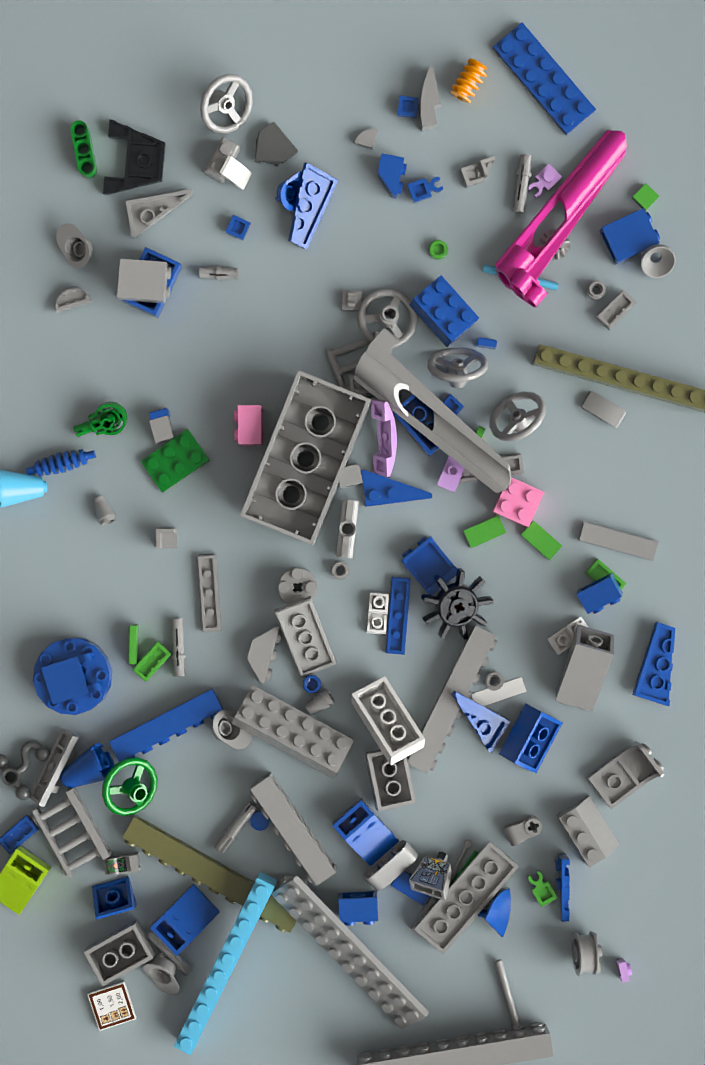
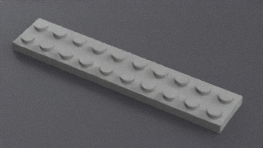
[271,875,429,1029]

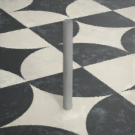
[495,959,520,1027]

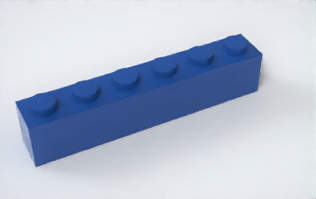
[109,688,224,762]

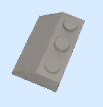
[364,749,416,811]
[557,795,619,868]

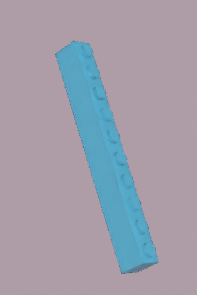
[174,872,277,1055]

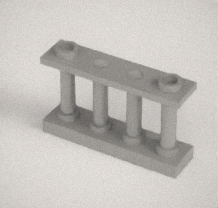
[32,787,112,879]

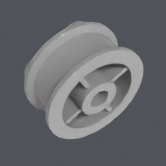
[571,931,602,976]

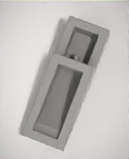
[420,67,441,131]

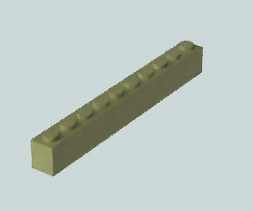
[532,344,705,413]
[122,815,297,933]

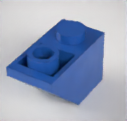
[378,153,407,199]

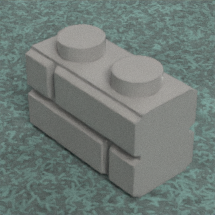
[205,137,240,184]

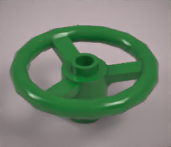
[102,757,158,816]

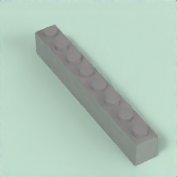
[407,625,497,774]

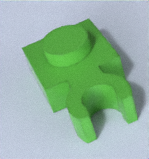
[528,870,558,907]

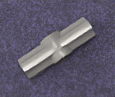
[336,499,359,558]

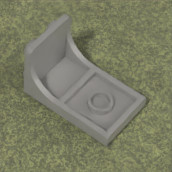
[588,741,665,809]

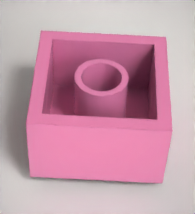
[234,405,263,447]
[492,477,544,528]

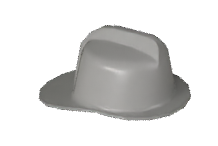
[56,224,93,268]
[211,710,252,750]
[143,953,180,995]

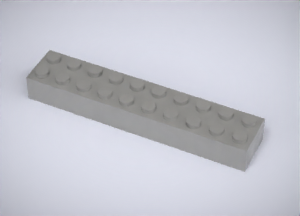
[357,1022,554,1065]

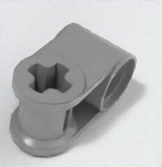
[504,816,542,846]

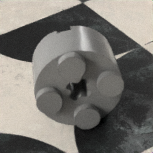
[278,568,317,604]

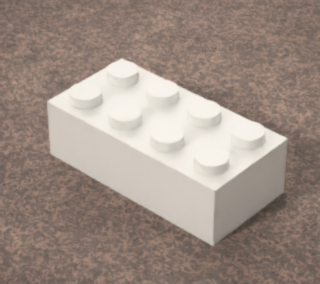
[351,676,425,765]

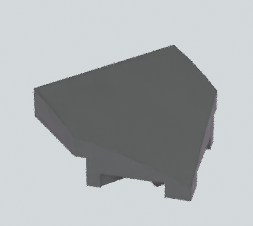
[254,122,298,166]

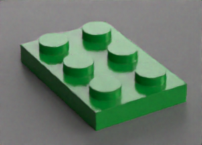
[141,429,210,493]

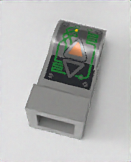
[103,852,141,875]

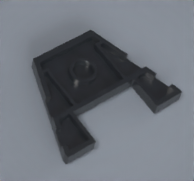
[103,119,166,195]

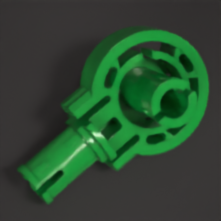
[73,401,128,437]

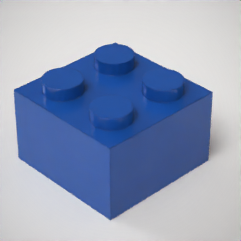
[338,891,378,926]

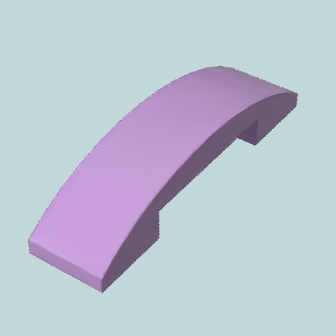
[371,399,397,477]

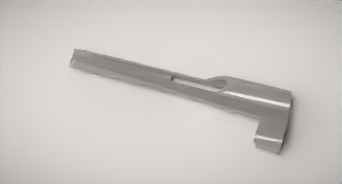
[354,328,511,493]

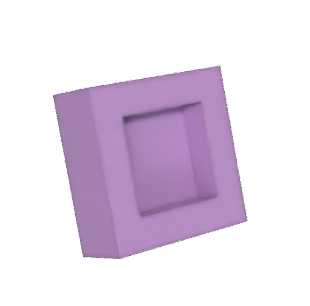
[616,958,632,983]

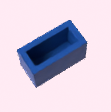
[577,573,623,614]

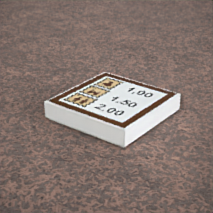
[87,981,137,1031]

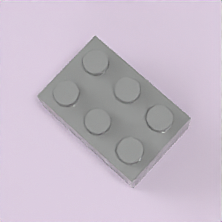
[84,920,156,986]

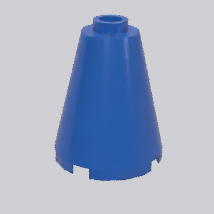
[60,743,115,788]

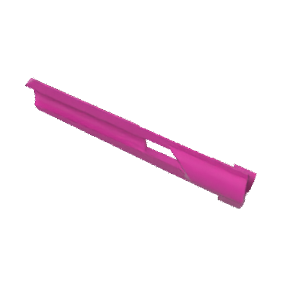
[495,130,626,308]

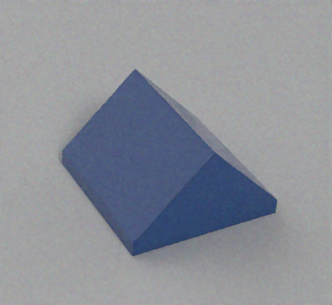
[92,876,137,920]

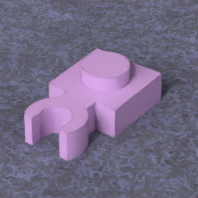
[528,164,562,198]

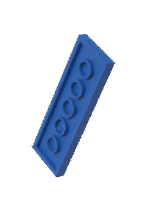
[493,22,596,135]

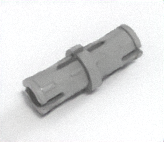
[199,265,239,281]

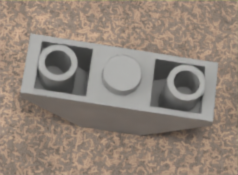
[247,626,282,683]

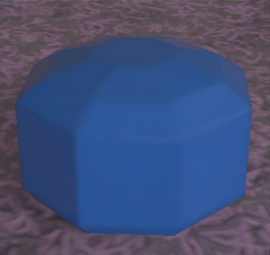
[303,675,321,693]

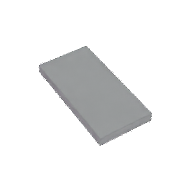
[274,596,337,677]

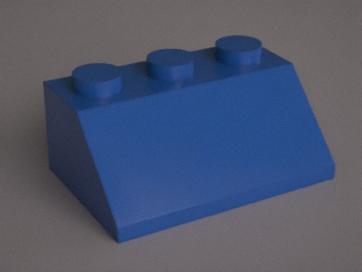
[499,703,563,773]

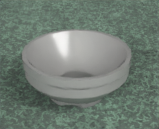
[640,244,676,278]

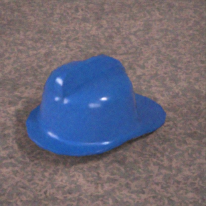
[275,171,302,211]

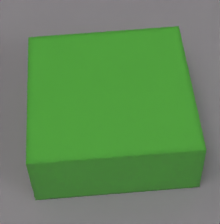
[632,183,659,211]

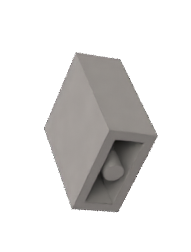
[117,259,171,303]

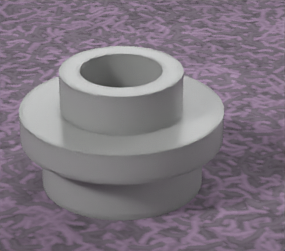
[586,280,606,300]
[330,561,349,580]
[485,671,504,691]

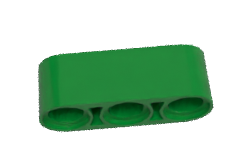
[70,120,97,179]

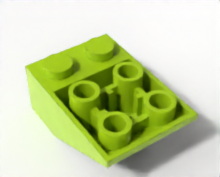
[0,846,52,915]

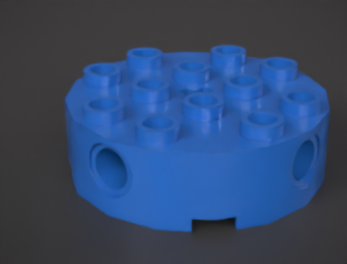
[33,637,112,715]

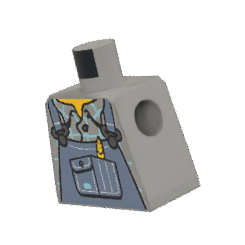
[409,852,452,900]

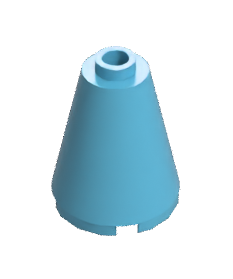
[0,470,47,508]

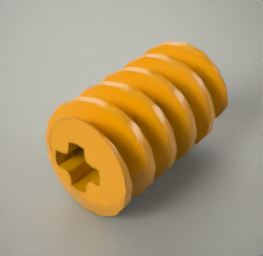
[450,58,487,103]

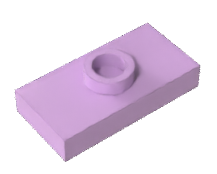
[437,456,464,493]

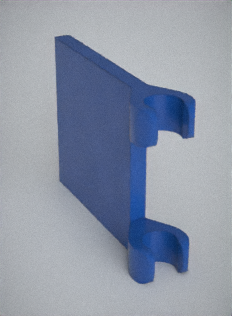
[41,652,103,704]

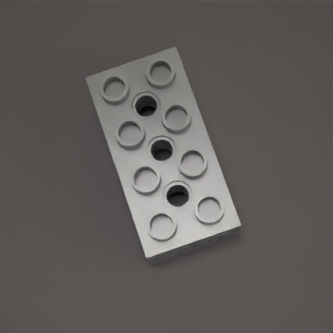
[240,370,371,545]

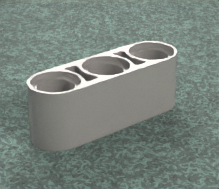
[364,840,418,891]

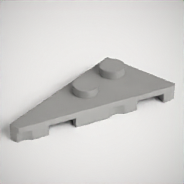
[125,189,193,238]

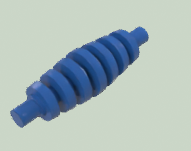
[26,449,96,476]

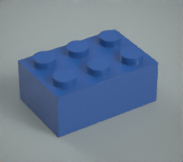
[122,247,182,318]
[409,275,479,347]
[392,394,439,457]

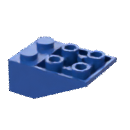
[332,798,399,867]
[150,884,220,956]

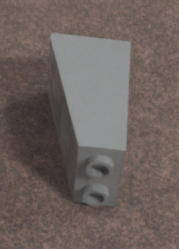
[555,624,614,711]

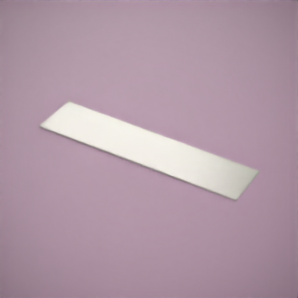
[471,677,527,706]

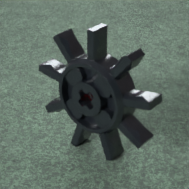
[421,568,494,640]

